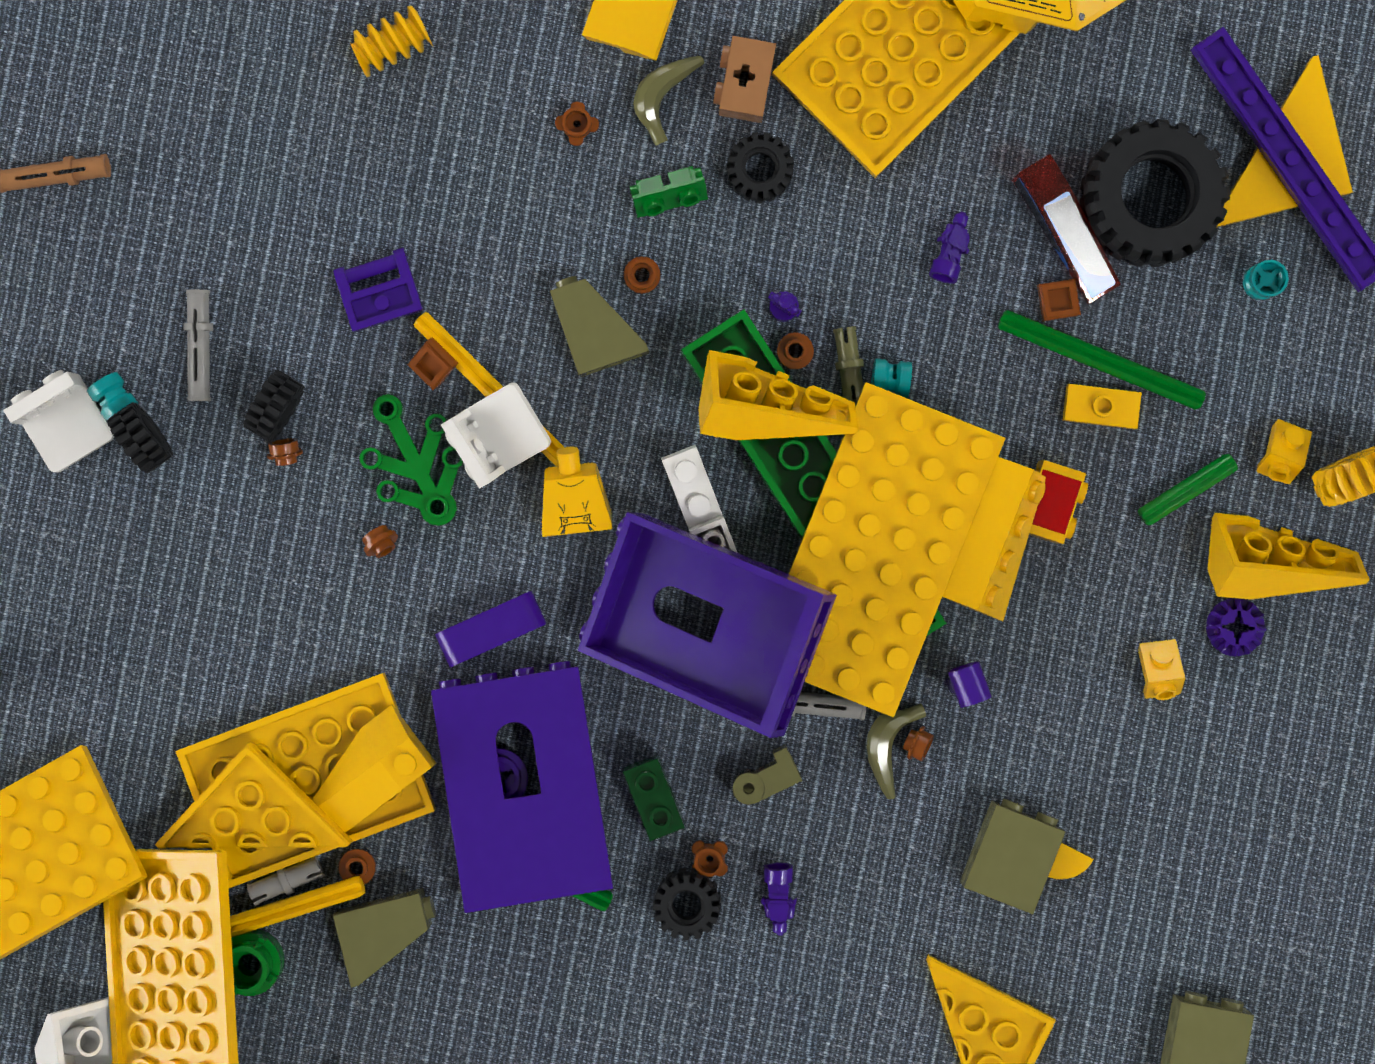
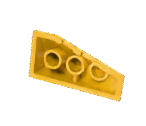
[699,350,858,440]
[1207,513,1369,600]
[312,704,436,853]

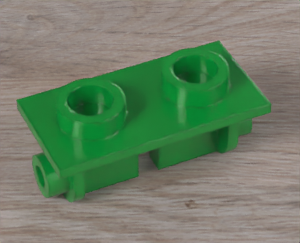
[629,166,708,218]

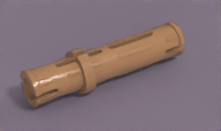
[0,154,111,193]

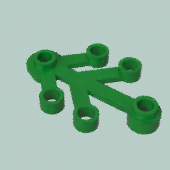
[359,394,464,526]

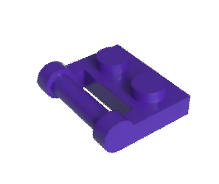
[333,247,424,333]

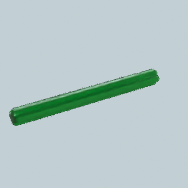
[998,310,1206,410]

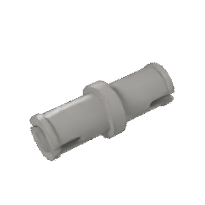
[247,856,325,906]

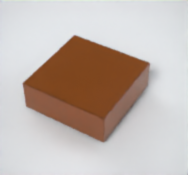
[1037,279,1081,322]
[407,337,458,390]

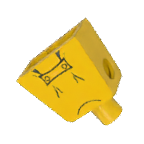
[542,447,612,537]

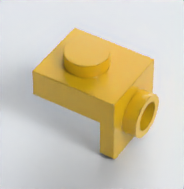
[1256,419,1312,484]
[1138,639,1185,700]

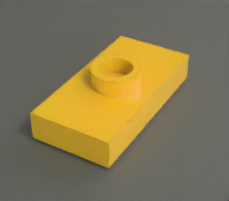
[1062,384,1142,430]

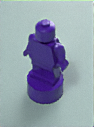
[929,212,970,284]
[768,291,802,322]
[761,862,797,936]

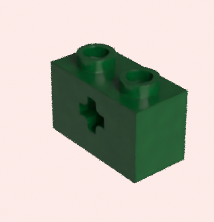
[623,754,685,841]

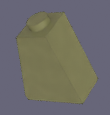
[550,276,649,378]
[333,888,436,988]

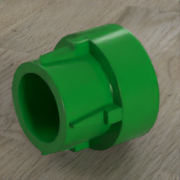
[232,929,285,996]

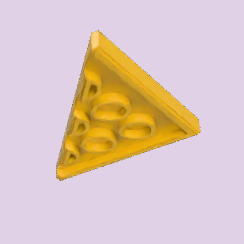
[1216,55,1353,228]
[155,741,353,849]
[926,954,1056,1064]

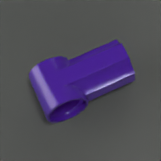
[946,661,992,708]

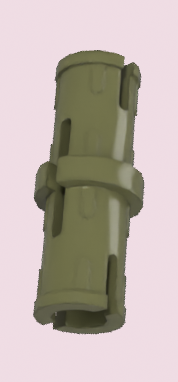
[833,326,864,401]

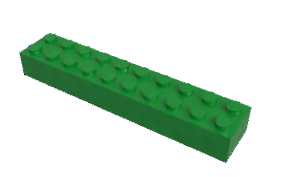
[681,309,947,637]

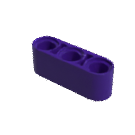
[434,590,547,668]

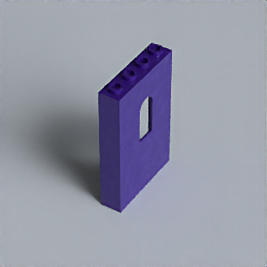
[577,512,837,738]
[431,661,613,913]

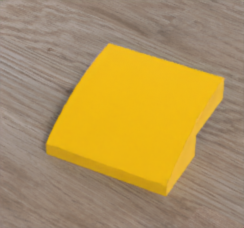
[582,0,678,61]

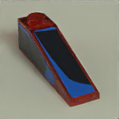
[1012,154,1121,305]

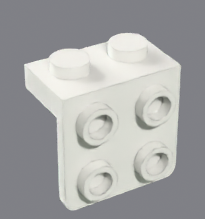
[3,370,114,473]
[441,383,551,489]

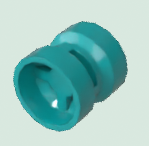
[1243,260,1289,300]
[871,358,912,399]
[86,372,138,423]

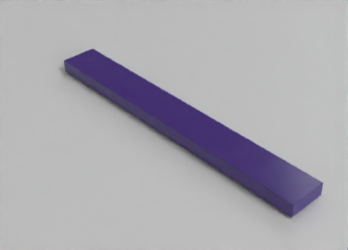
[1190,26,1375,292]

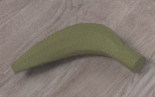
[633,56,705,146]
[867,703,926,799]

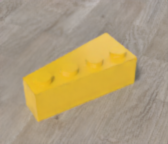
[942,457,1046,622]

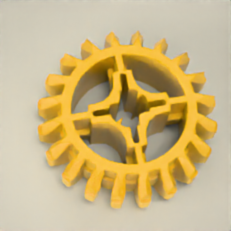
[1312,445,1375,507]

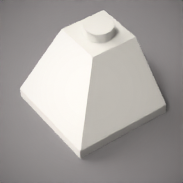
[34,997,112,1064]

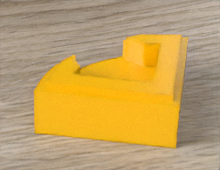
[1048,843,1094,879]

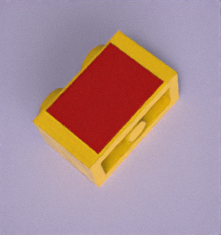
[1029,460,1088,544]

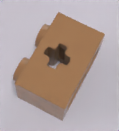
[713,36,776,123]

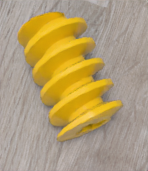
[350,5,434,77]

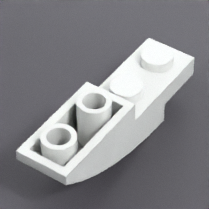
[661,445,738,553]

